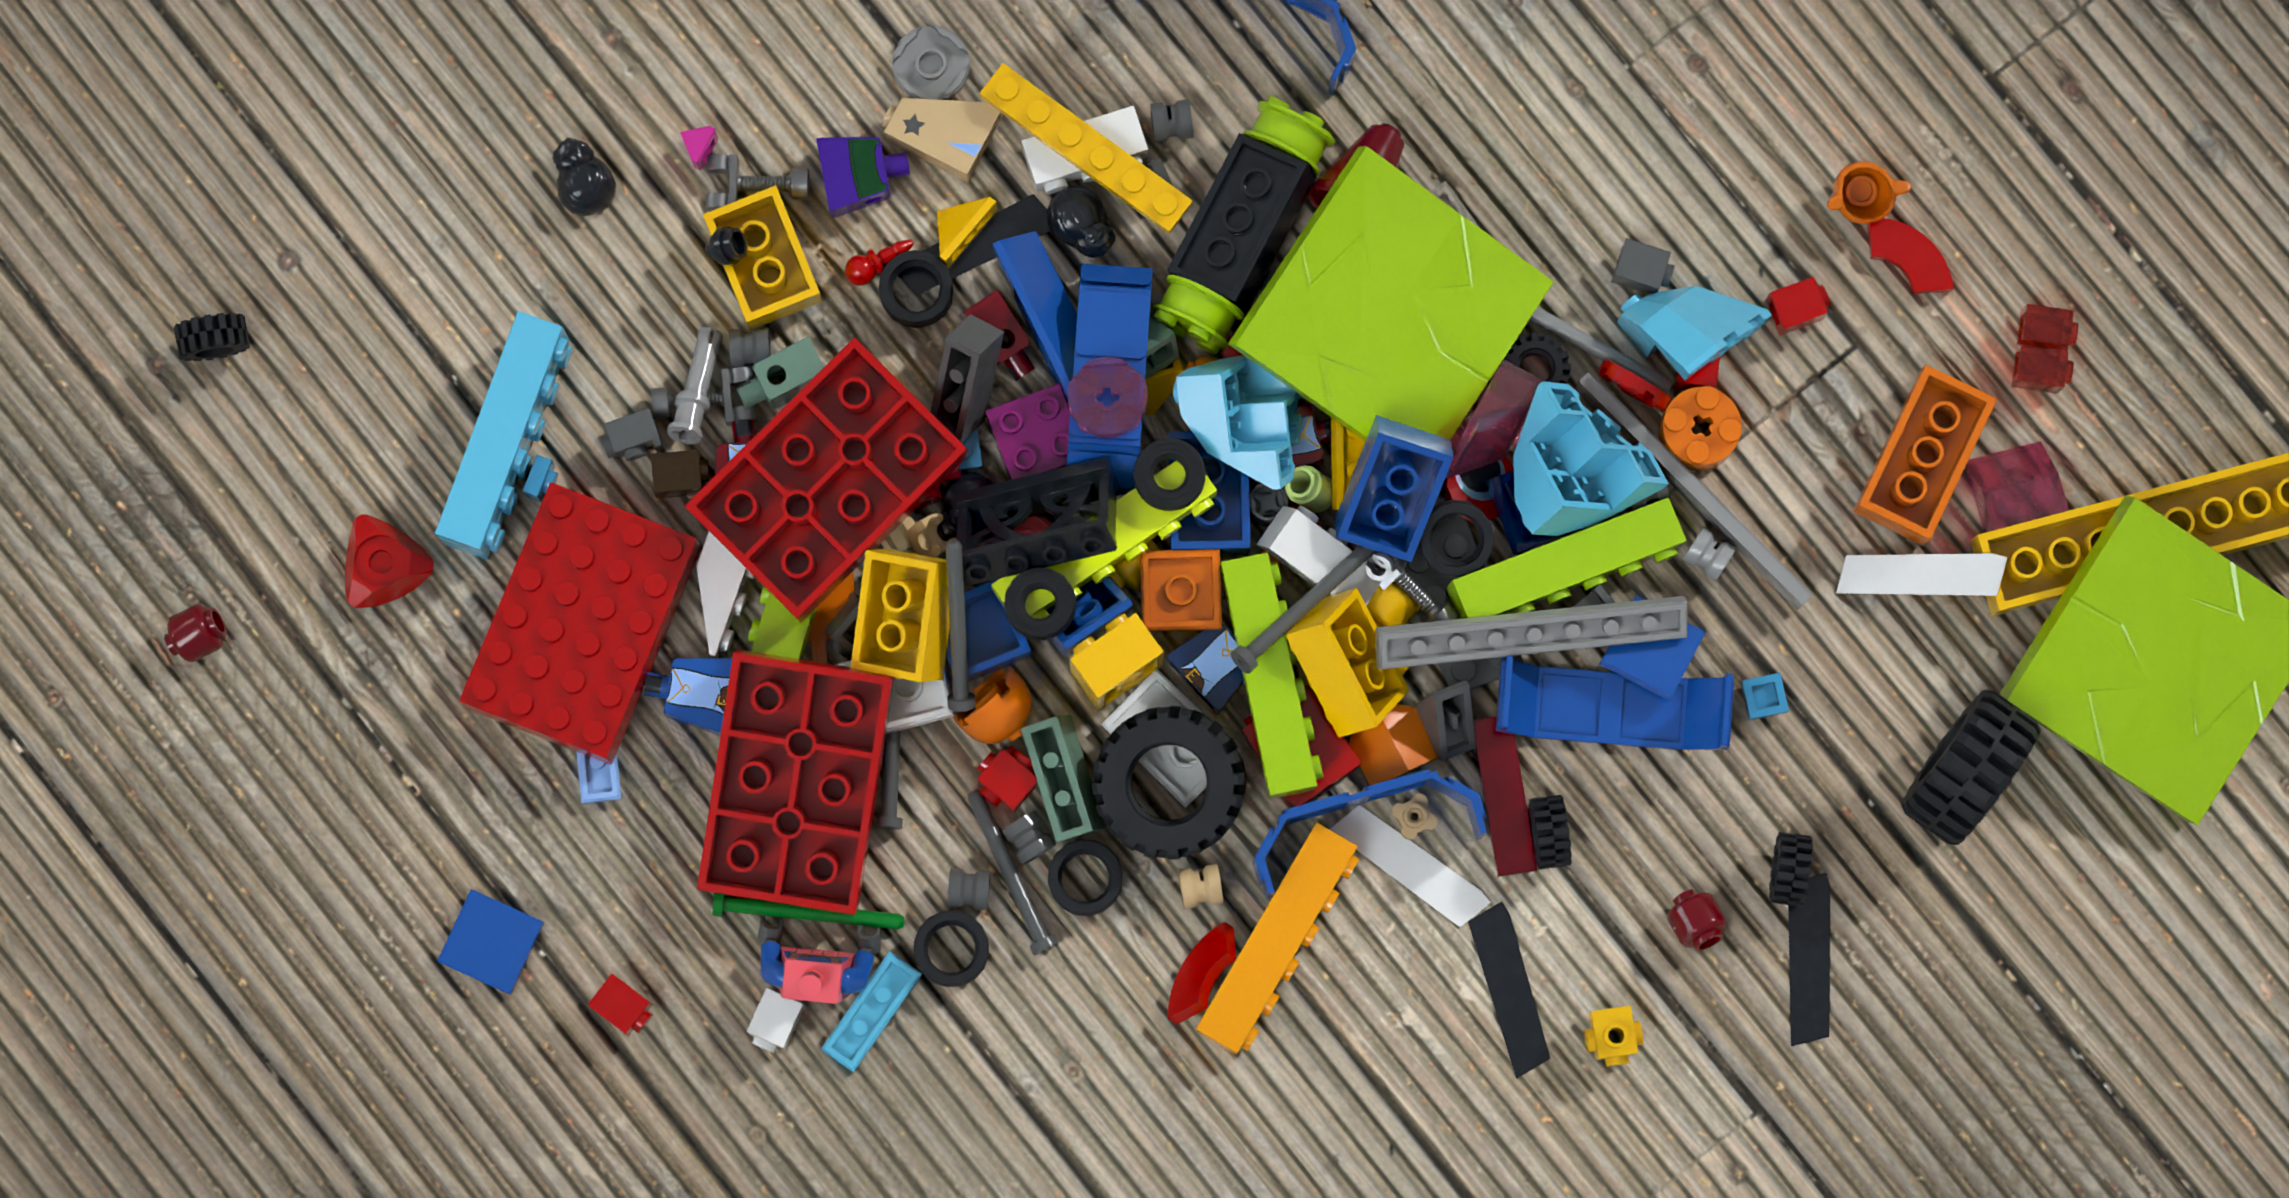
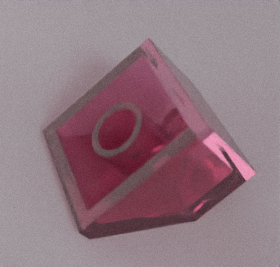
[1965,441,2069,533]

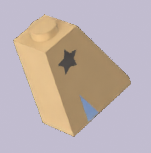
[881,98,1004,182]

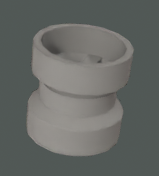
[1682,527,1736,581]

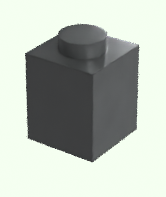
[1611,238,1675,294]

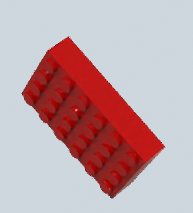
[685,337,970,623]
[459,482,702,765]
[697,649,895,915]

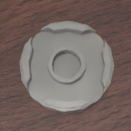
[892,26,970,100]

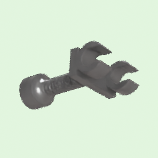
[706,154,810,212]
[651,367,757,426]
[1365,551,1459,622]

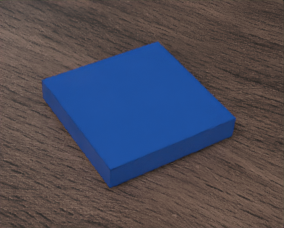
[1599,595,1705,701]
[437,889,545,995]

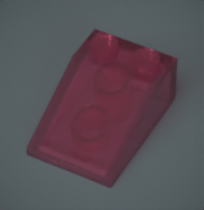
[1446,359,1545,478]

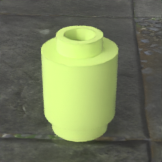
[1285,465,1332,513]

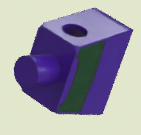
[816,137,910,218]

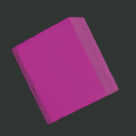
[680,126,718,171]

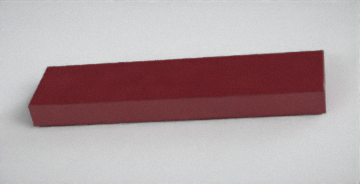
[1473,717,1537,878]

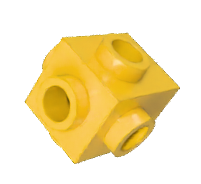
[1584,1005,1643,1067]

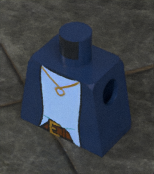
[1166,624,1244,715]

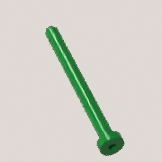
[712,892,904,930]

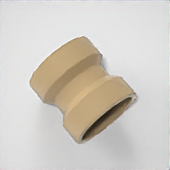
[1178,864,1223,909]

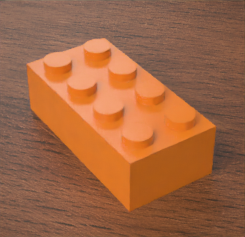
[1852,365,1997,546]

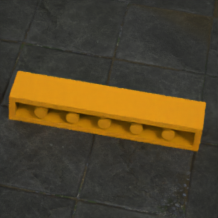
[1195,822,1359,1055]

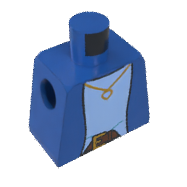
[644,658,732,736]

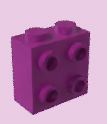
[985,384,1070,480]

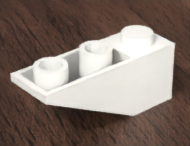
[696,532,754,658]

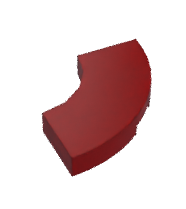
[1867,218,1954,294]
[1168,922,1236,1024]

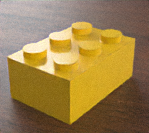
[703,185,822,331]
[850,549,950,682]
[1285,588,1409,738]
[1070,613,1164,711]

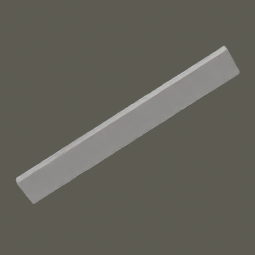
[1575,372,1812,610]
[1376,596,1687,670]

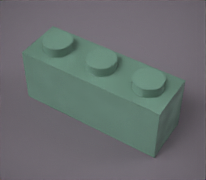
[1021,715,1106,842]

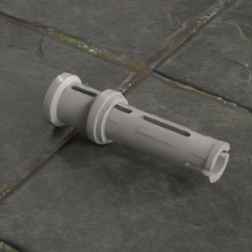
[667,327,723,444]

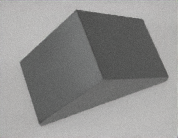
[1415,680,1476,762]

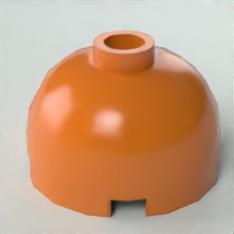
[953,666,1033,744]

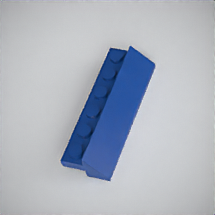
[993,231,1077,410]

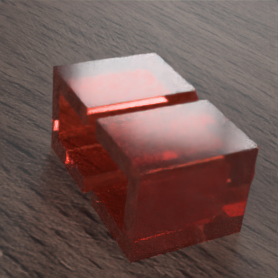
[2011,304,2078,394]

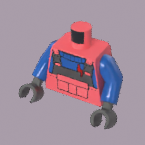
[758,916,881,1004]

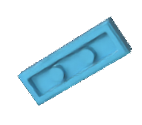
[821,951,923,1073]

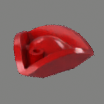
[345,514,434,608]

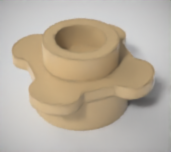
[1391,793,1438,840]

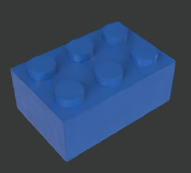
[1334,415,1454,562]
[1168,431,1250,555]

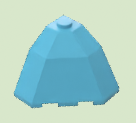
[1617,286,1772,381]
[1173,355,1304,489]
[1513,381,1669,536]

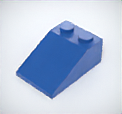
[1046,577,1133,657]

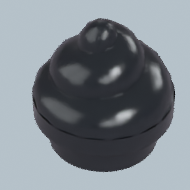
[705,226,748,266]

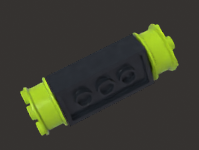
[1150,96,1335,355]

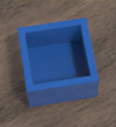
[946,578,1031,682]

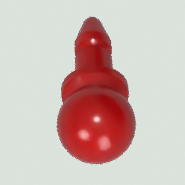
[845,239,914,286]

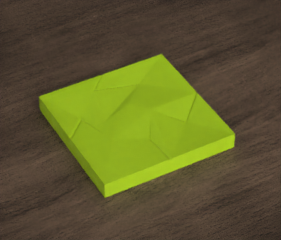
[1228,146,1554,441]
[2000,495,2289,826]

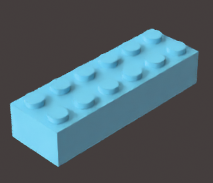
[435,311,573,560]

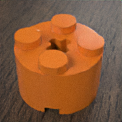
[1659,386,1742,471]

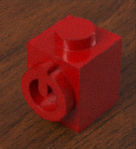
[977,746,1038,813]

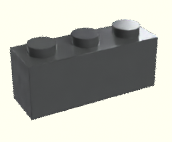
[930,314,1004,443]

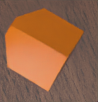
[1348,704,1438,786]

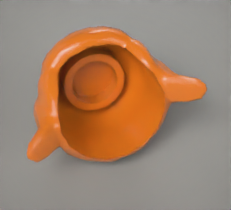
[1827,161,1911,224]

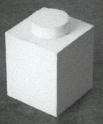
[747,988,805,1053]

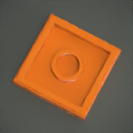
[1140,549,1222,632]

